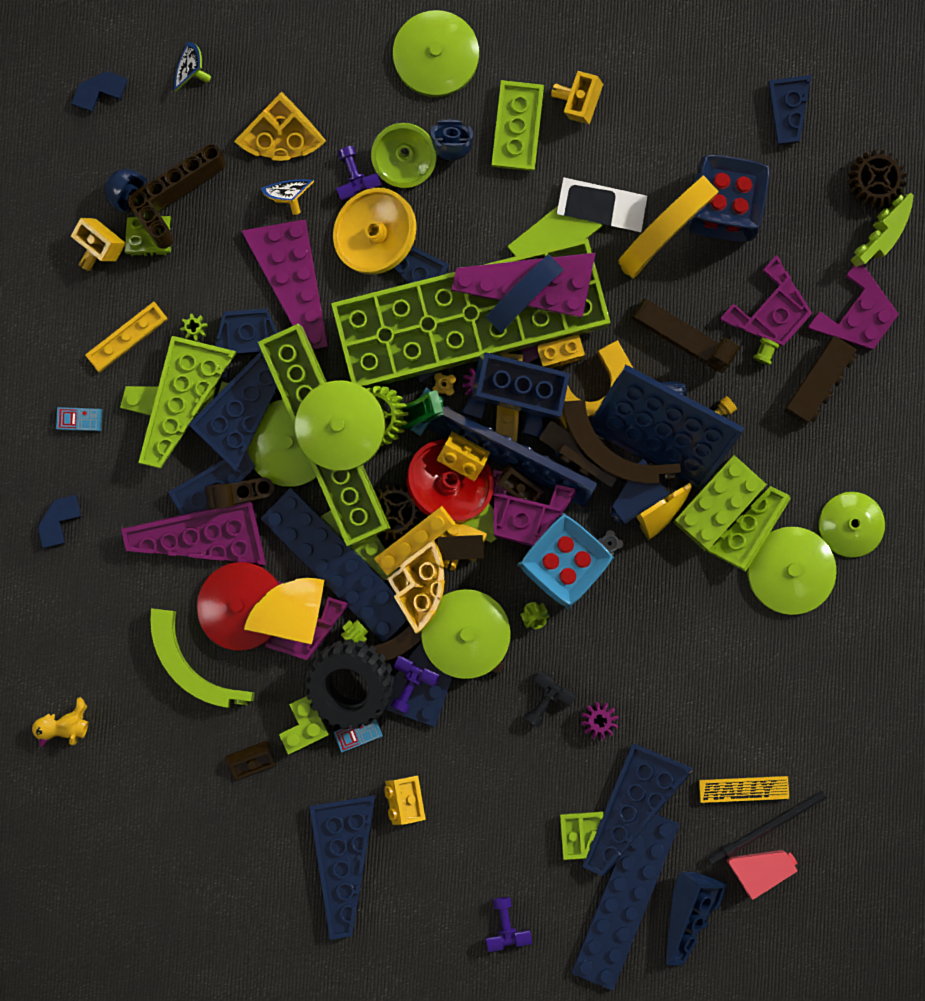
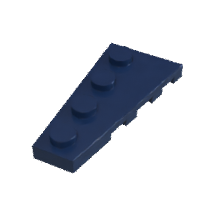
[168,451,255,515]

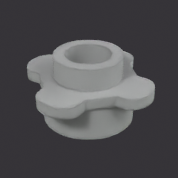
[598,530,623,556]

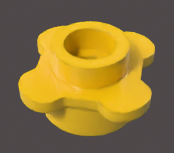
[433,373,456,396]

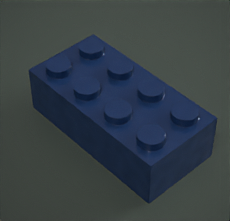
[470,352,570,419]

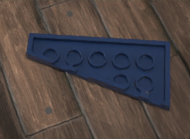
[582,743,694,876]
[309,795,376,940]

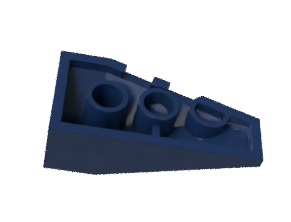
[666,872,728,965]

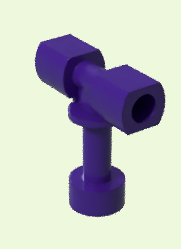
[336,146,382,202]
[391,656,440,714]
[485,897,532,952]

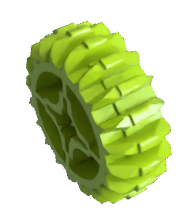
[367,386,409,446]

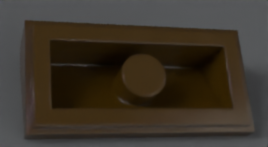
[497,463,544,502]
[438,535,484,561]
[226,741,276,781]

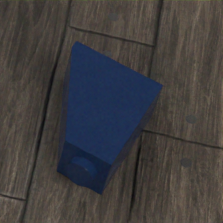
[611,459,668,526]

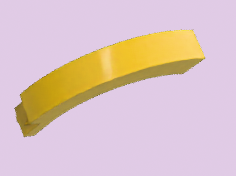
[618,175,719,279]

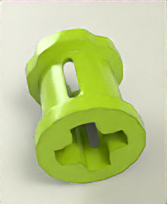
[753,338,779,366]

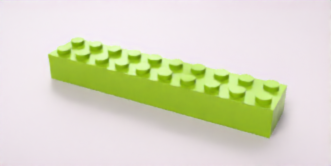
[258,324,391,546]

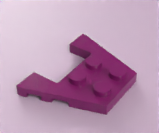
[720,255,812,347]
[807,265,899,350]
[493,470,576,547]
[265,581,348,660]

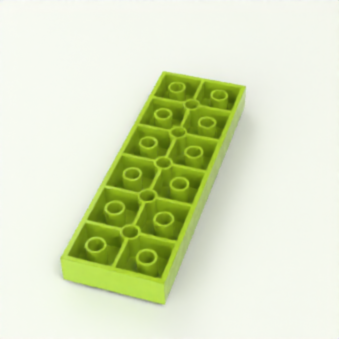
[331,238,611,389]

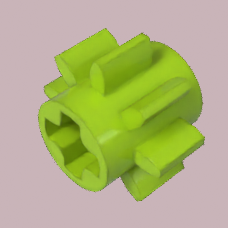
[180,314,208,342]
[520,602,550,629]
[341,620,368,644]

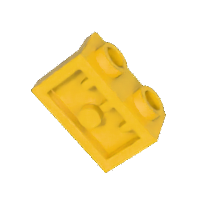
[537,335,585,369]
[437,431,490,481]
[385,776,426,825]

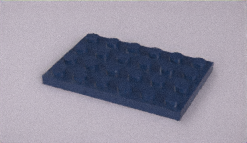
[590,364,744,490]

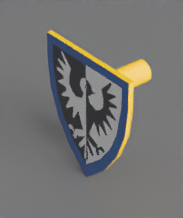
[261,179,314,215]

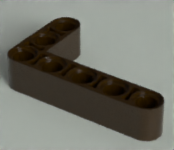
[128,144,226,249]
[632,299,740,373]

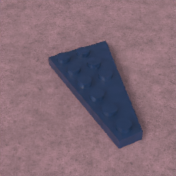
[188,331,281,471]
[385,641,452,727]

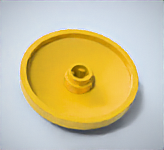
[333,188,416,275]

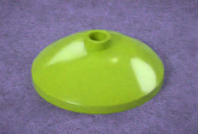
[371,123,437,188]
[819,492,885,558]

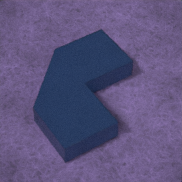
[71,71,128,113]
[38,495,82,548]

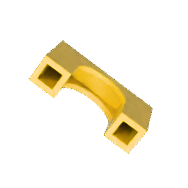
[559,340,633,430]

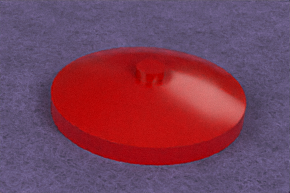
[406,439,494,524]
[197,562,280,651]

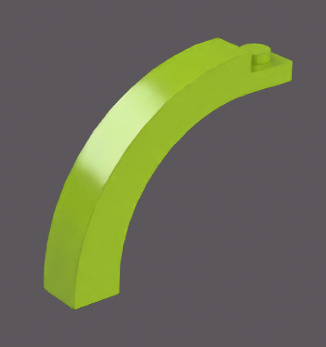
[150,608,254,708]

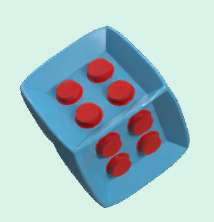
[517,513,614,610]

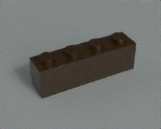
[784,336,857,425]

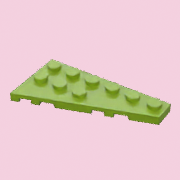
[138,336,236,469]

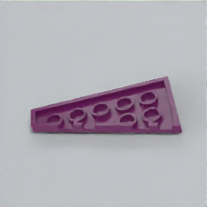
[242,219,328,350]
[452,253,596,318]
[121,500,266,565]

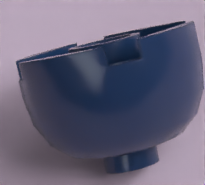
[430,119,473,161]
[104,169,148,214]

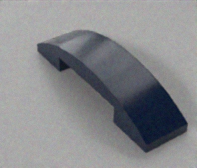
[486,254,564,333]

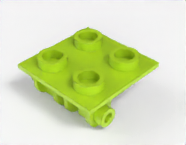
[125,216,171,256]

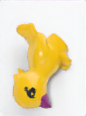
[32,697,89,747]

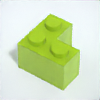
[279,696,330,755]

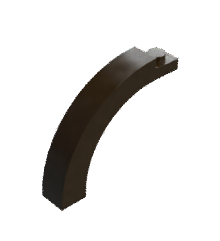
[563,400,681,485]
[369,561,448,662]

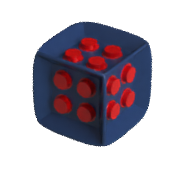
[687,155,769,242]

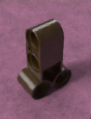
[205,478,274,509]

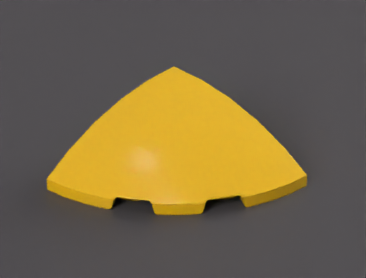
[234,92,326,161]
[636,483,692,541]
[387,540,445,634]
[244,578,324,645]

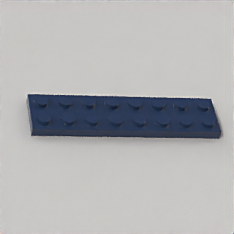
[429,406,597,507]
[261,487,407,643]
[571,814,679,990]

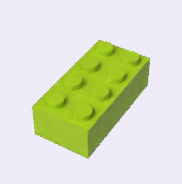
[673,455,767,551]

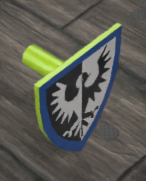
[174,42,211,92]

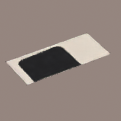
[557,177,647,232]

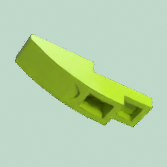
[850,193,914,267]

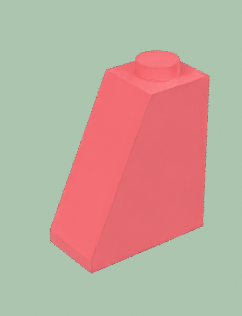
[726,850,798,900]

